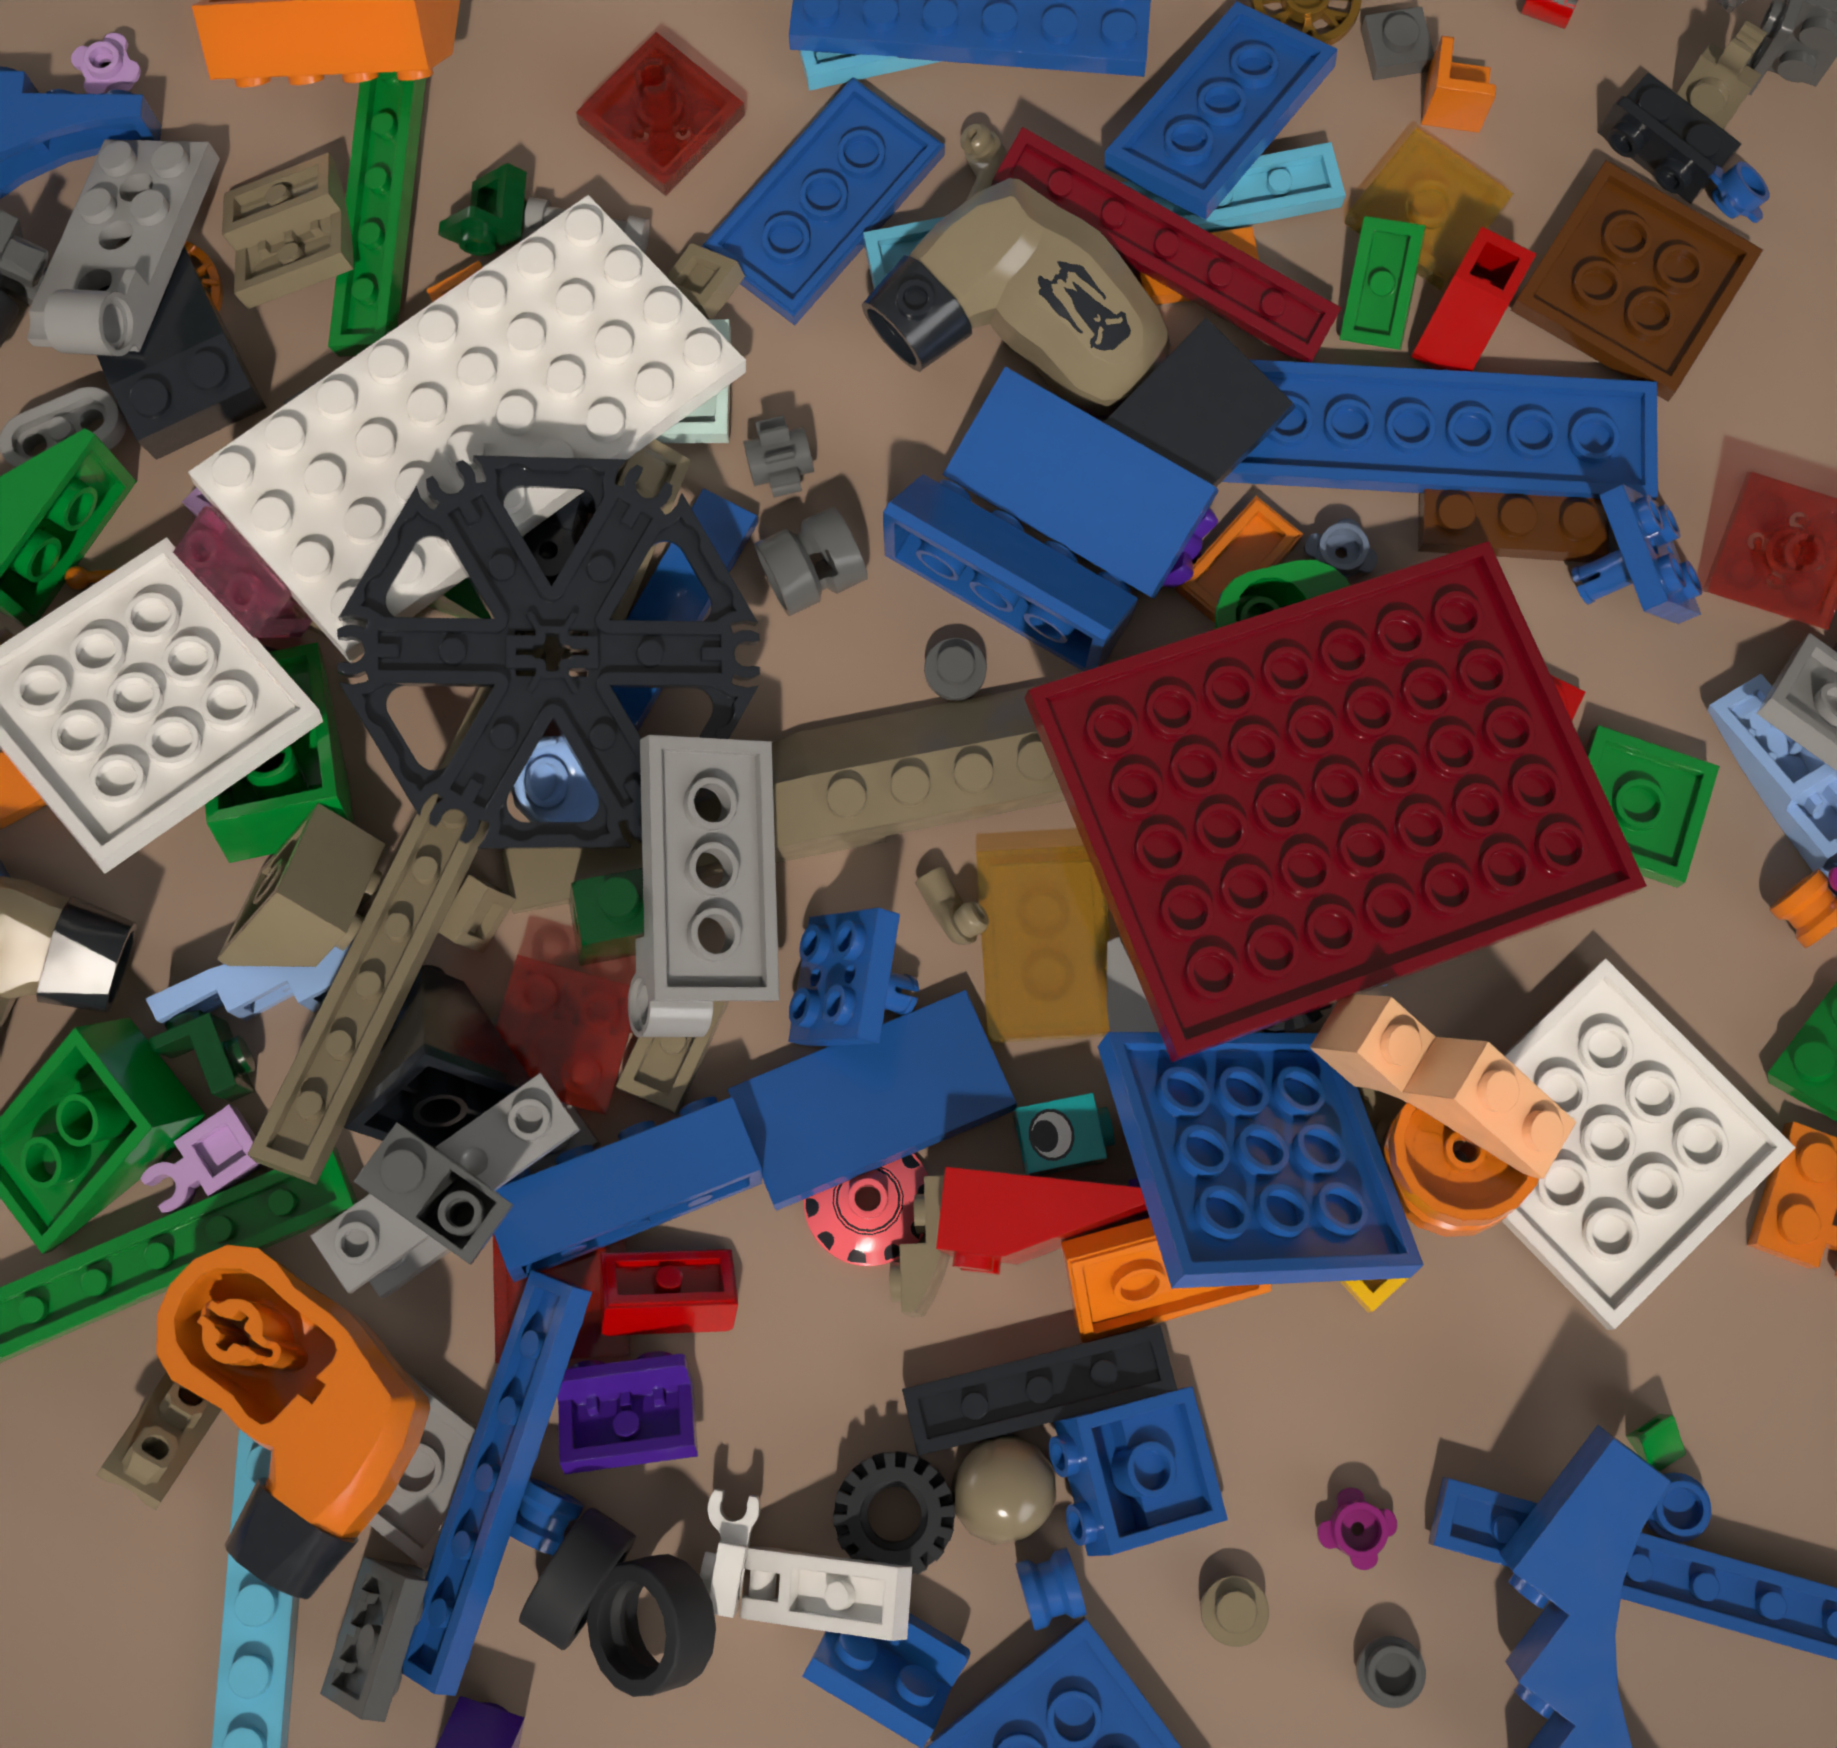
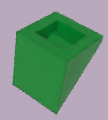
[1626,1414,1686,1472]

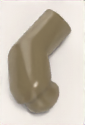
[915,867,989,945]

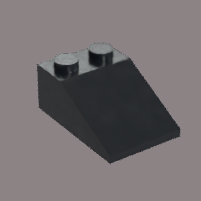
[97,246,267,460]

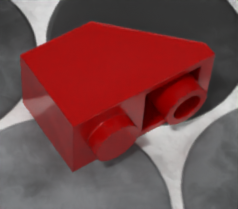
[1411,226,1536,372]

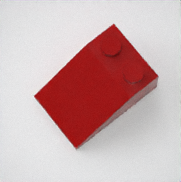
[936,1167,1149,1275]

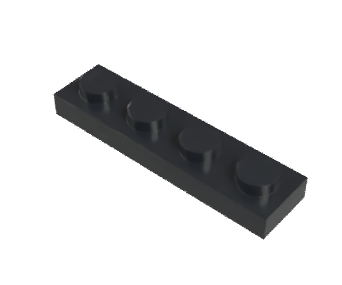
[902,1324,1178,1456]

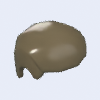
[951,1435,1057,1545]

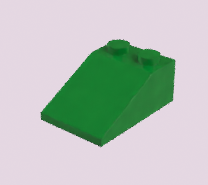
[0,428,137,628]
[205,642,354,863]
[0,1017,205,1254]

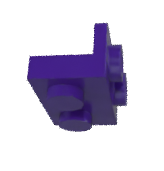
[557,1351,698,1475]

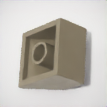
[217,803,385,967]

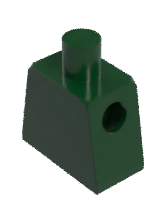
[569,868,644,966]

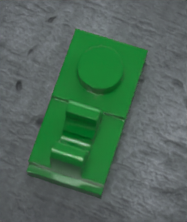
[1339,216,1426,350]

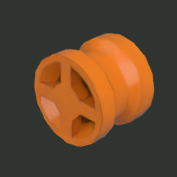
[1769,868,1837,948]

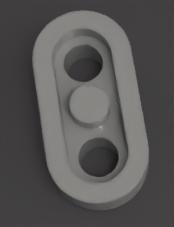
[0,387,126,468]

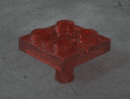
[576,32,746,196]
[1702,472,1837,630]

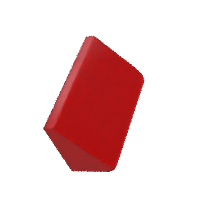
[600,1249,738,1336]

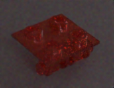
[496,954,634,1115]

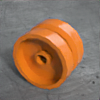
[1381,1103,1539,1237]

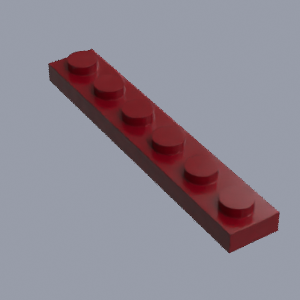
[991,127,1342,363]

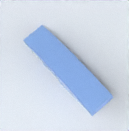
[1707,674,1837,896]
[145,934,357,1025]

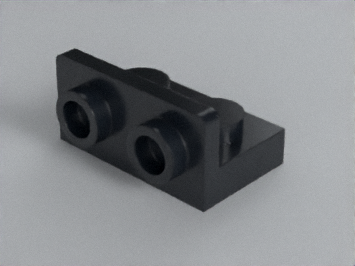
[1598,73,1742,204]

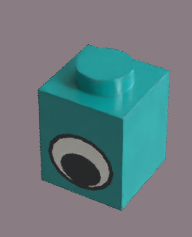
[1013,1093,1115,1176]

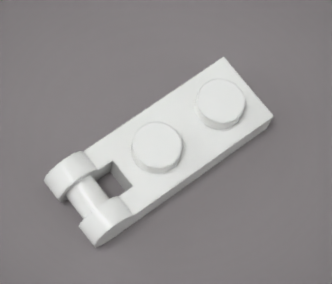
[740,1546,912,1641]

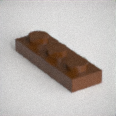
[1418,489,1609,563]

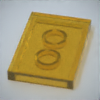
[976,845,1110,1043]

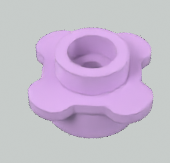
[71,33,141,94]

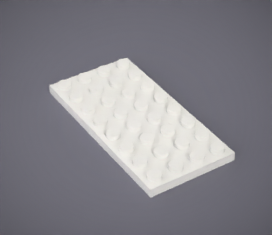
[188,195,746,663]

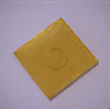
[1344,127,1514,290]

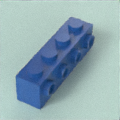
[494,1096,762,1282]

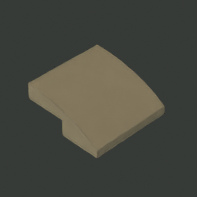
[222,152,354,309]

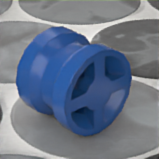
[510,1477,585,1556]
[1015,1547,1087,1631]

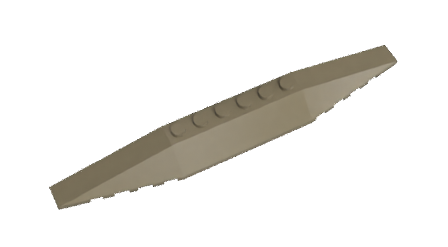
[502,685,1066,914]

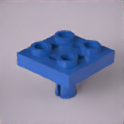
[1572,484,1703,624]
[788,908,919,1047]

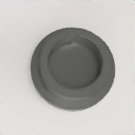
[924,638,987,700]
[1356,1636,1426,1708]

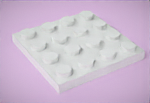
[0,537,323,874]
[1454,958,1796,1330]

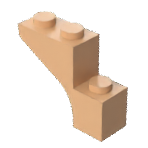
[1309,994,1576,1179]

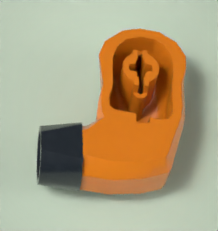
[156,1245,431,1600]

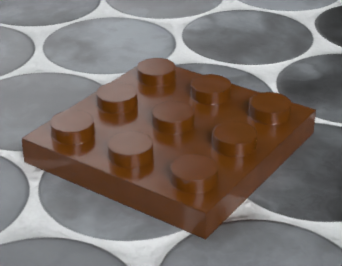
[1510,160,1763,402]

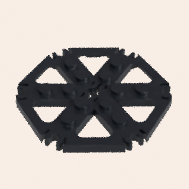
[337,455,760,849]

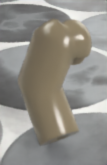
[960,123,1007,201]

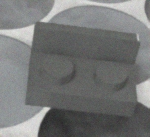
[1747,0,1837,95]
[320,1556,428,1722]

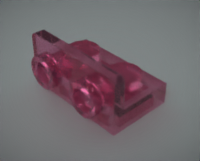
[173,506,313,638]

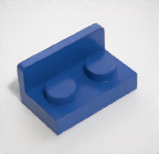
[802,1613,971,1748]

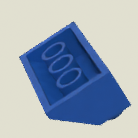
[883,474,1138,672]

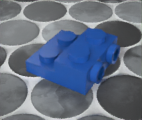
[1049,1386,1228,1556]

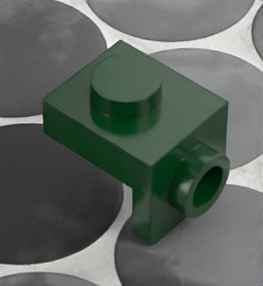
[438,163,527,256]
[149,1010,255,1102]

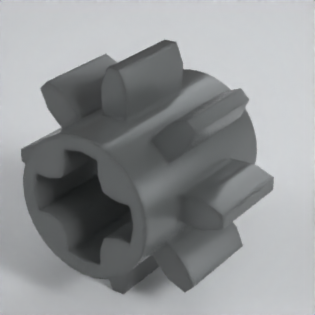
[743,415,814,498]

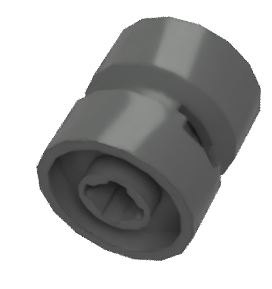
[754,506,868,616]

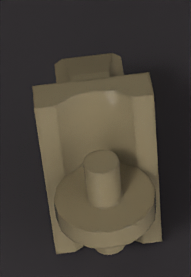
[96,1372,222,1510]

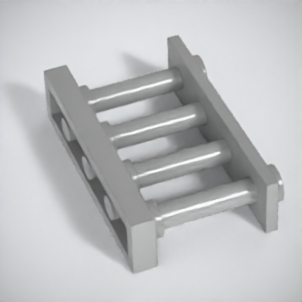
[310,1073,601,1298]

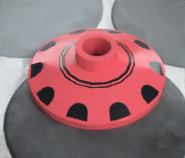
[803,1153,928,1266]

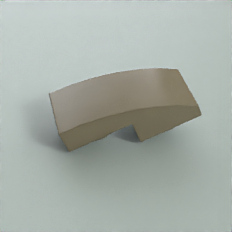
[889,1175,950,1317]

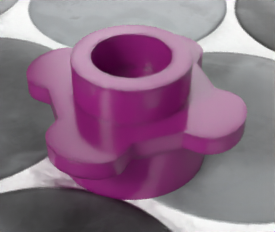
[1317,1487,1397,1570]

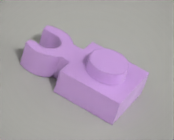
[140,1104,263,1214]

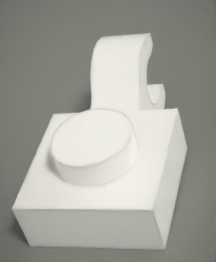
[700,1489,761,1618]

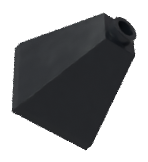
[344,965,531,1147]

